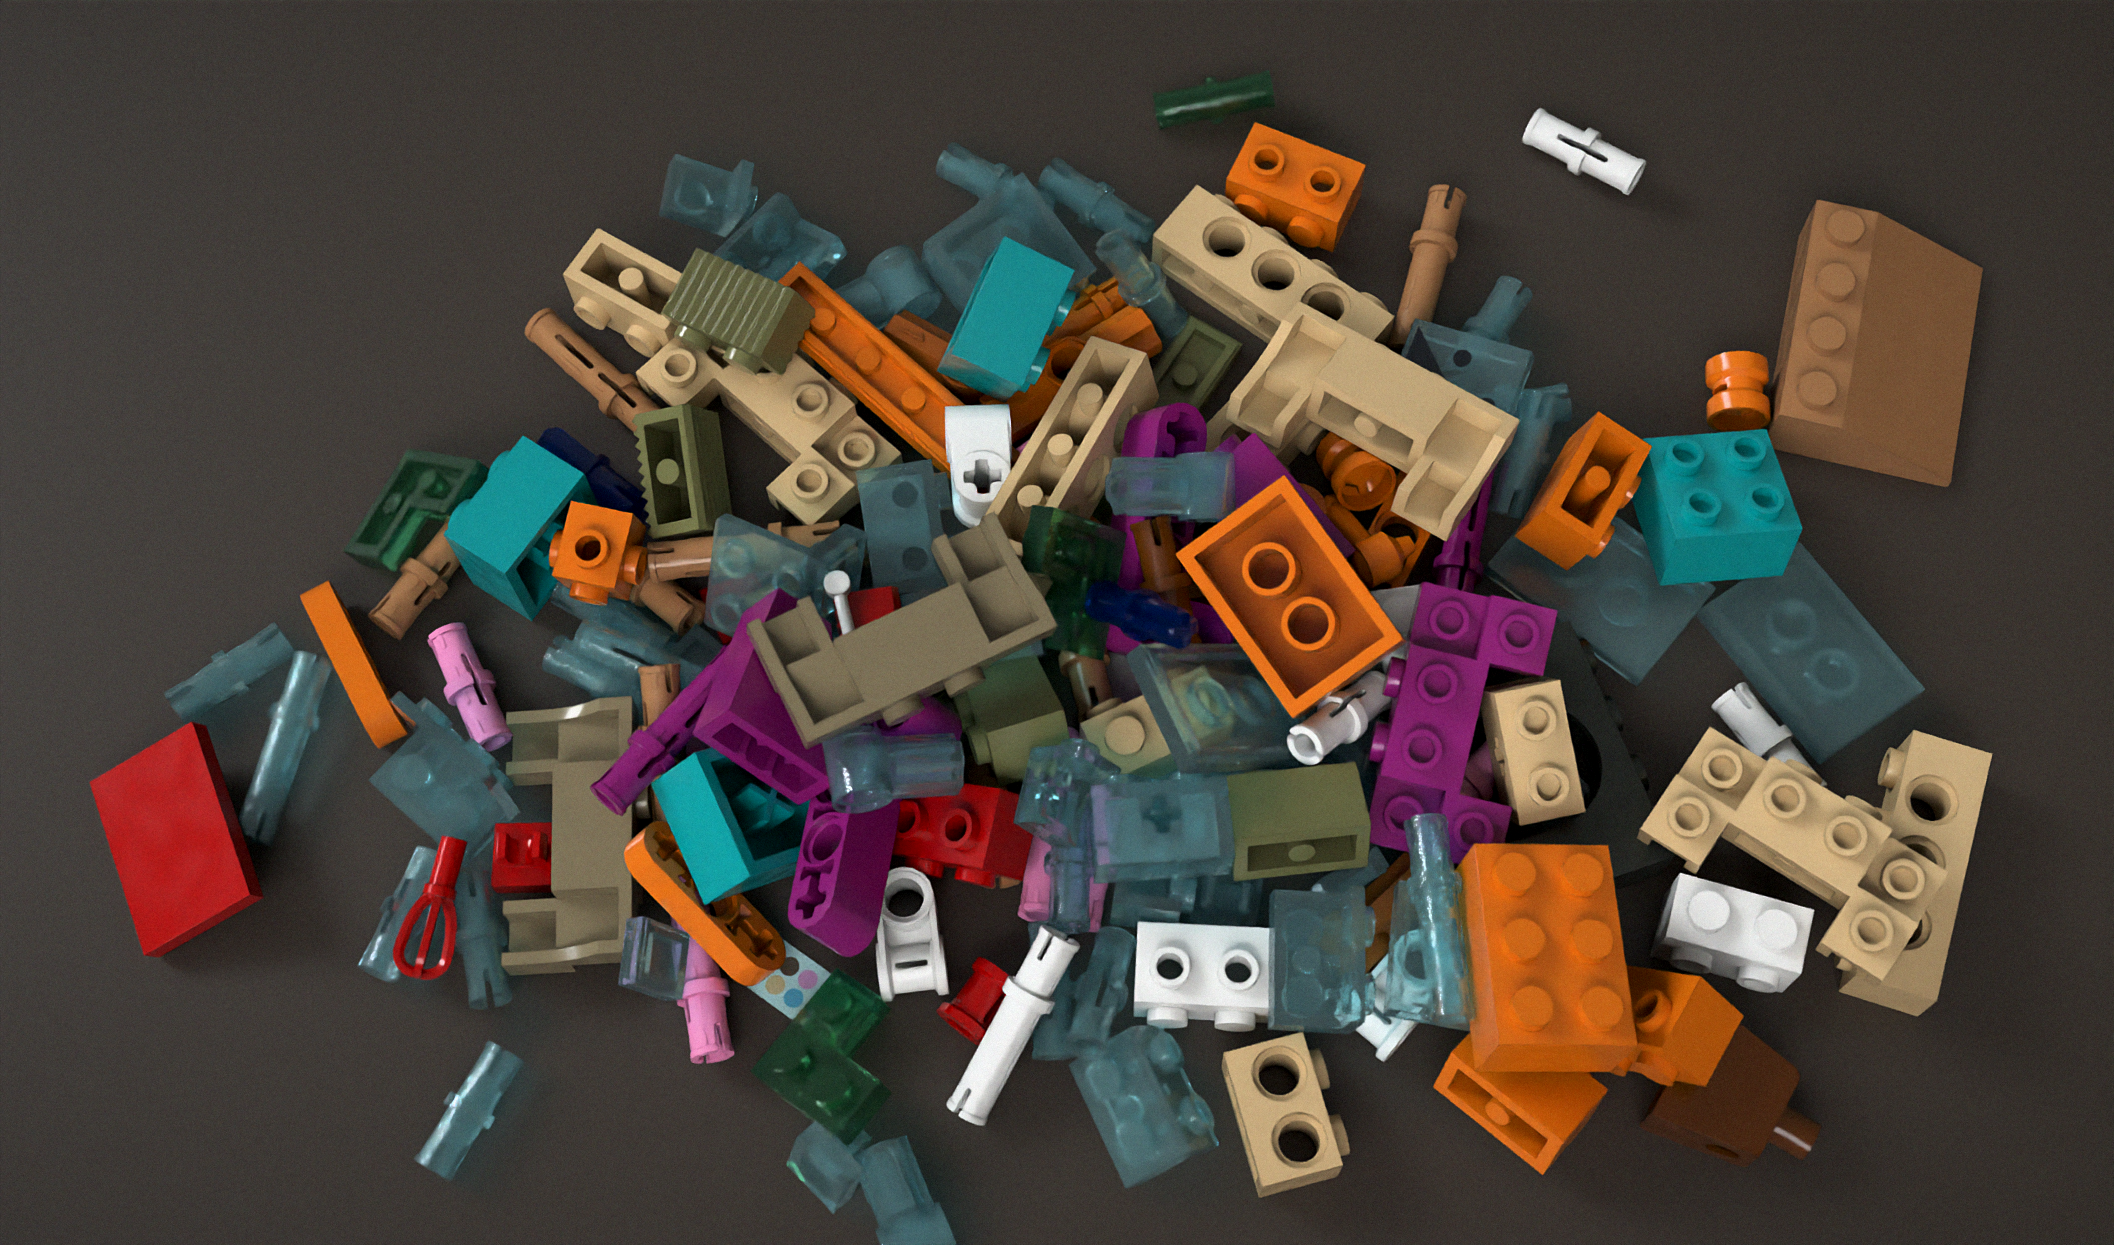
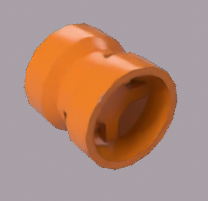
[1705,351,1771,432]
[1316,431,1396,511]

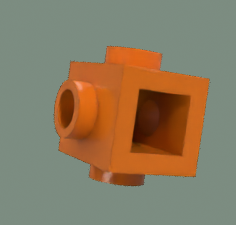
[549,501,648,606]

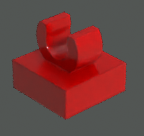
[491,822,552,893]

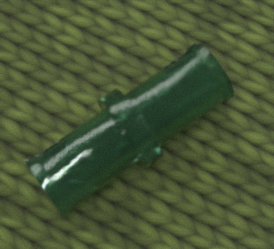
[1152,70,1275,131]

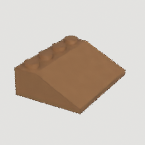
[1764,199,1983,487]

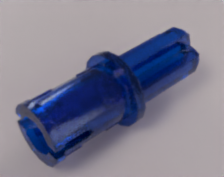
[536,427,648,518]
[1085,579,1199,649]

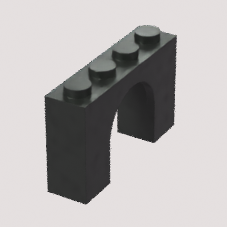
[1473,620,1674,891]

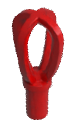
[393,836,468,980]

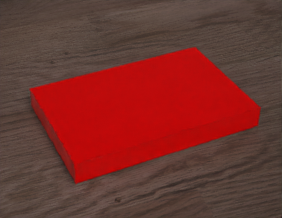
[89,721,264,958]

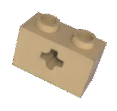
[1480,676,1586,826]

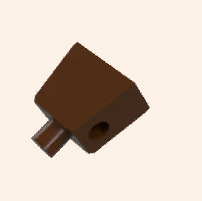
[1639,1024,1822,1167]

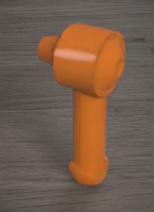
[1324,494,1416,588]

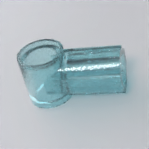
[834,245,942,330]
[1105,452,1236,522]
[822,725,965,814]
[852,1135,957,1245]

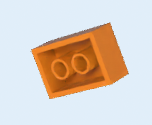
[1175,475,1407,719]
[1452,843,1638,1072]

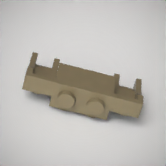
[747,511,1057,750]
[501,696,652,976]

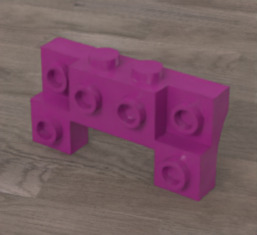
[1367,582,1558,864]

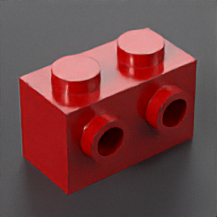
[892,774,1040,888]

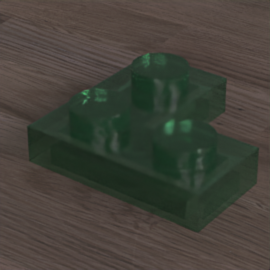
[343,448,490,572]
[1021,505,1127,661]
[750,968,892,1147]

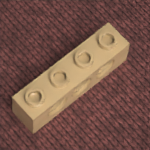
[1152,185,1394,346]
[985,336,1159,598]
[1834,730,1992,1017]

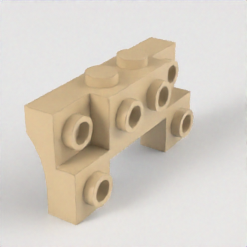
[1225,300,1520,542]
[636,337,904,526]
[1637,727,1950,988]

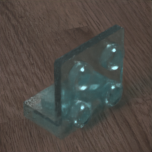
[704,513,867,644]
[369,691,520,868]

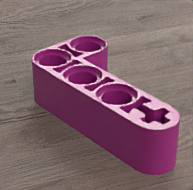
[1096,402,1233,666]
[788,695,962,957]

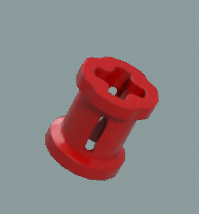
[936,957,1009,1046]

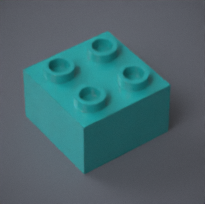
[937,236,1077,403]
[1631,429,1803,586]
[443,436,599,621]
[651,748,810,905]

